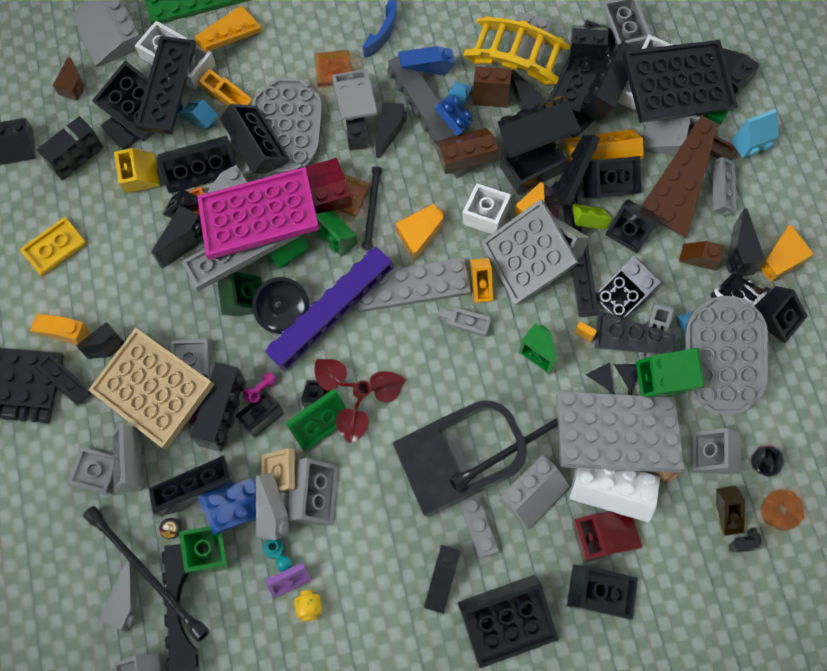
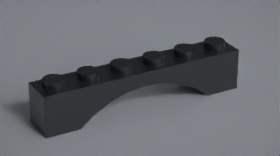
[161,544,200,671]

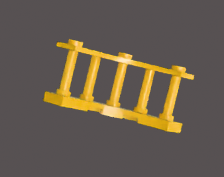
[463,16,571,86]

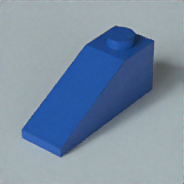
[398,46,456,76]

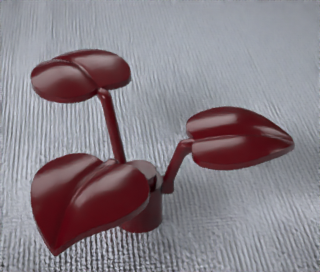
[314,359,406,443]

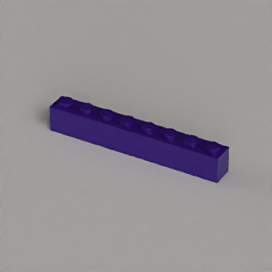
[265,247,394,372]

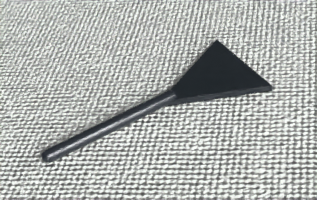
[585,362,615,394]
[614,364,638,395]

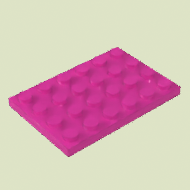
[197,167,319,260]

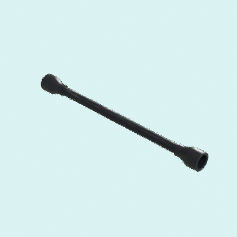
[449,418,558,492]
[83,506,210,643]

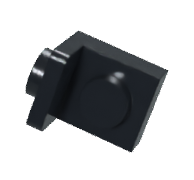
[728,527,761,552]

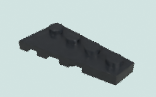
[544,134,600,205]
[594,310,675,354]

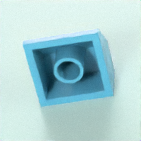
[731,109,779,158]

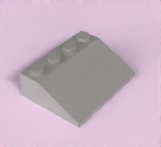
[71,0,141,67]

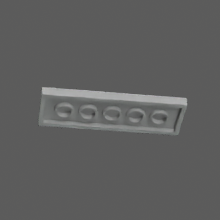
[181,235,300,292]
[358,258,471,313]

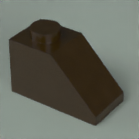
[716,485,745,536]

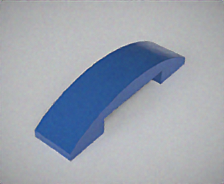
[363,0,397,58]

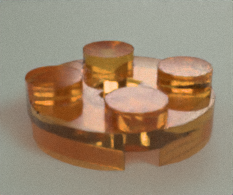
[760,489,804,531]

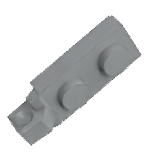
[437,307,491,337]

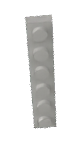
[447,438,499,559]

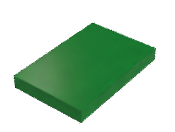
[285,389,346,452]

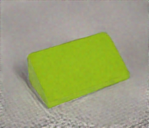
[572,204,611,230]

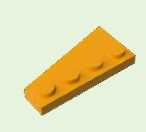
[195,5,262,52]

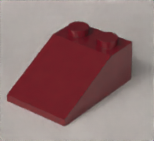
[306,158,353,214]

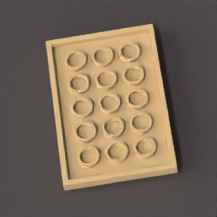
[89,328,215,450]

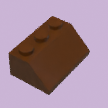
[434,128,498,174]

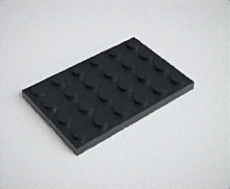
[622,40,738,123]

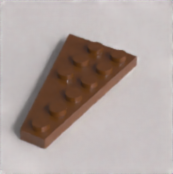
[641,116,718,239]

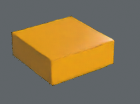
[574,321,597,343]

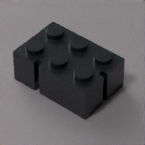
[36,116,104,181]
[500,142,567,195]

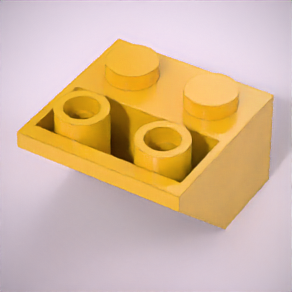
[114,148,160,194]

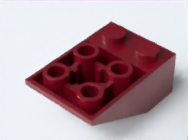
[572,511,643,563]

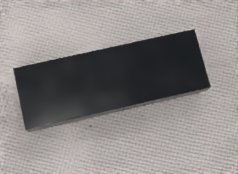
[34,353,91,407]

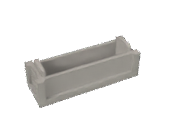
[711,157,737,217]

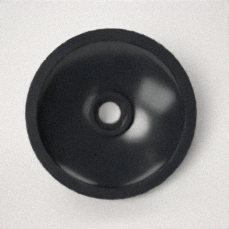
[252,277,309,334]

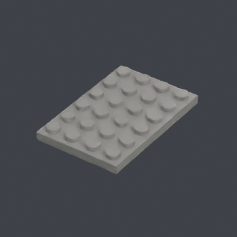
[556,392,684,473]

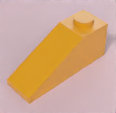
[29,314,90,345]

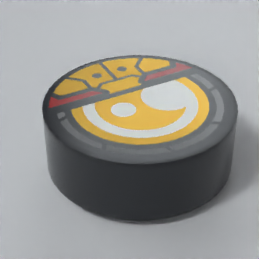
[159,518,181,540]

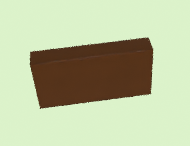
[710,136,737,161]

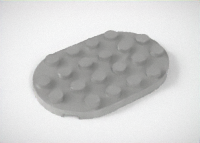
[252,78,322,175]
[685,296,768,415]

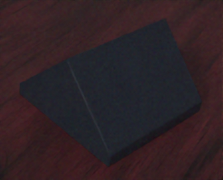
[235,391,284,438]

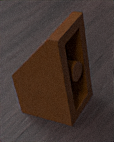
[53,57,85,101]
[679,241,725,271]

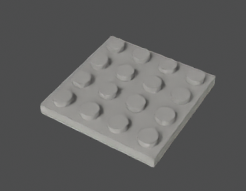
[481,199,579,305]

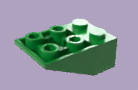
[636,348,705,398]

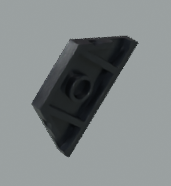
[710,273,771,307]

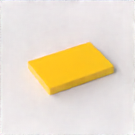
[20,217,87,277]

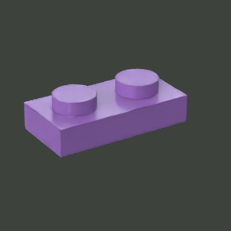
[265,562,312,598]

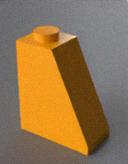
[395,203,445,260]
[760,225,814,283]

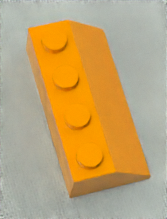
[563,129,644,163]

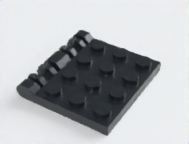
[0,348,64,424]

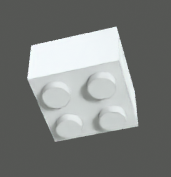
[462,183,511,234]

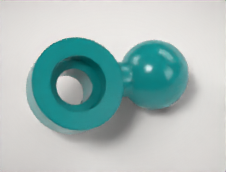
[263,539,292,572]

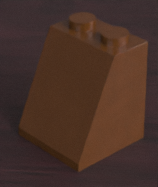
[472,66,512,108]

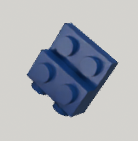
[434,93,474,136]

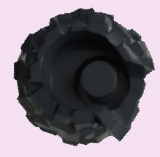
[750,445,784,477]

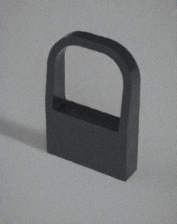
[392,400,527,517]

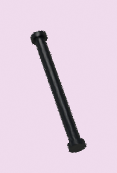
[362,166,382,250]

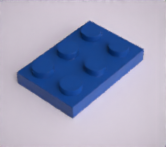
[198,478,256,535]

